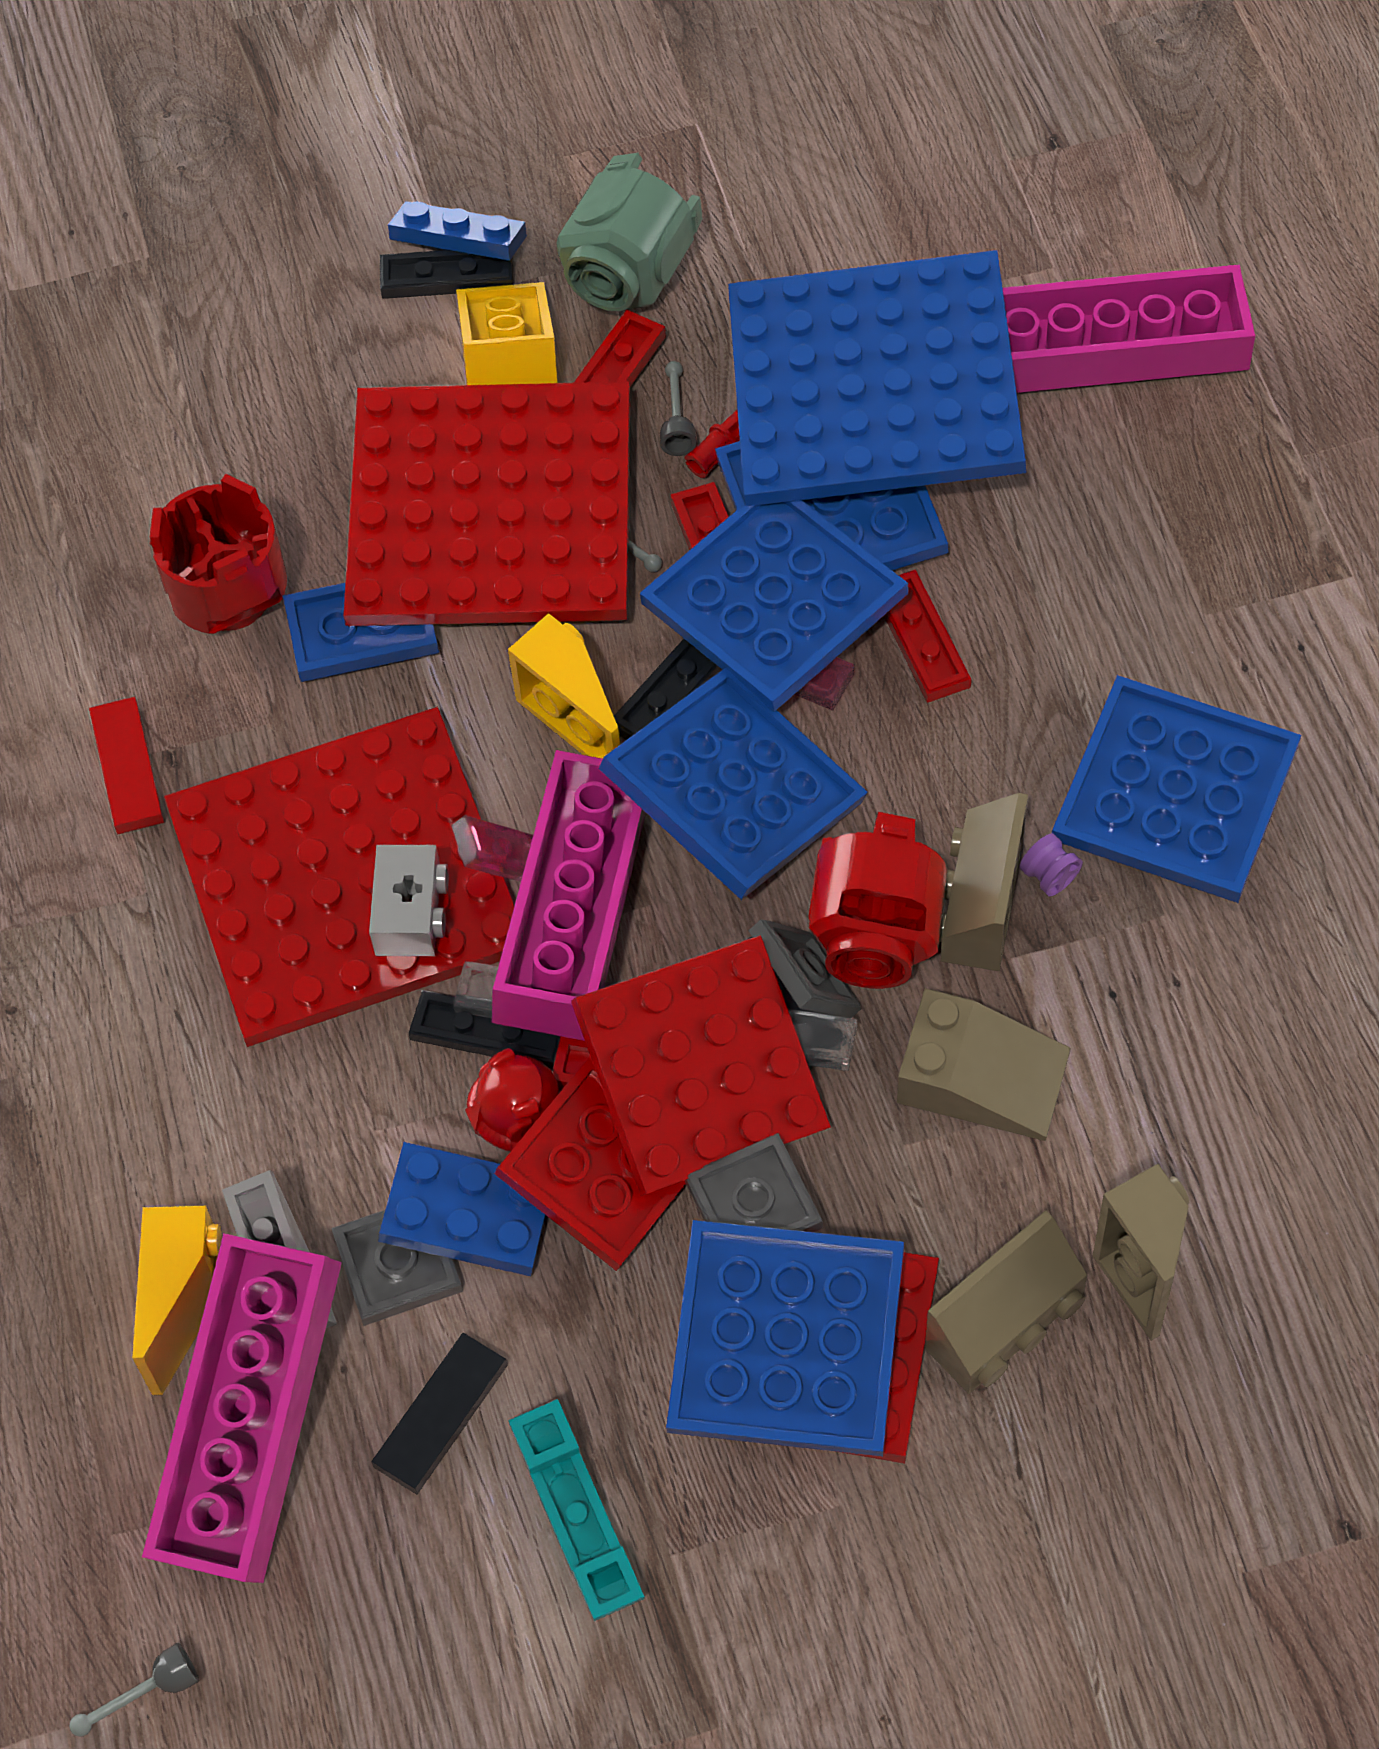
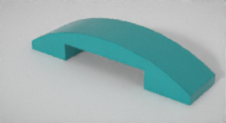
[508,1399,645,1621]

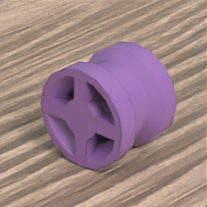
[1020,834,1083,896]

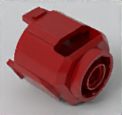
[150,474,287,634]
[808,812,947,989]

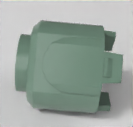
[557,153,703,311]

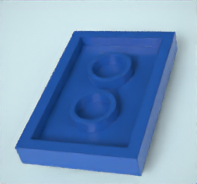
[283,583,439,682]
[378,1142,545,1277]

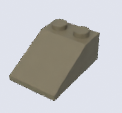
[897,988,1071,1141]

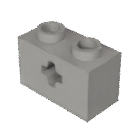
[369,845,449,956]

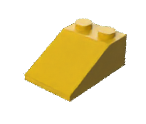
[456,282,557,385]
[508,613,620,759]
[132,1206,222,1395]

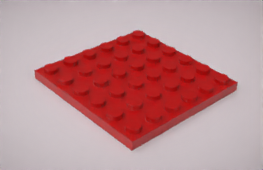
[343,381,630,626]
[164,707,514,1047]

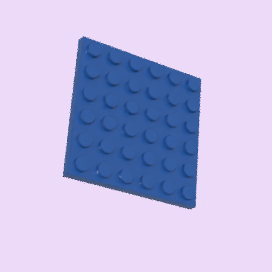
[728,250,1026,506]

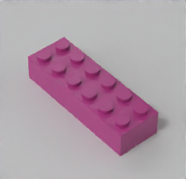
[1003,264,1255,393]
[492,750,646,1041]
[142,1233,342,1583]

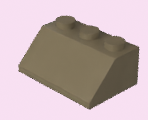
[939,793,1028,971]
[1093,1164,1189,1341]
[925,1210,1087,1394]

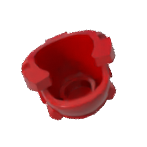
[465,1048,559,1152]

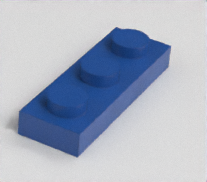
[388,201,527,261]

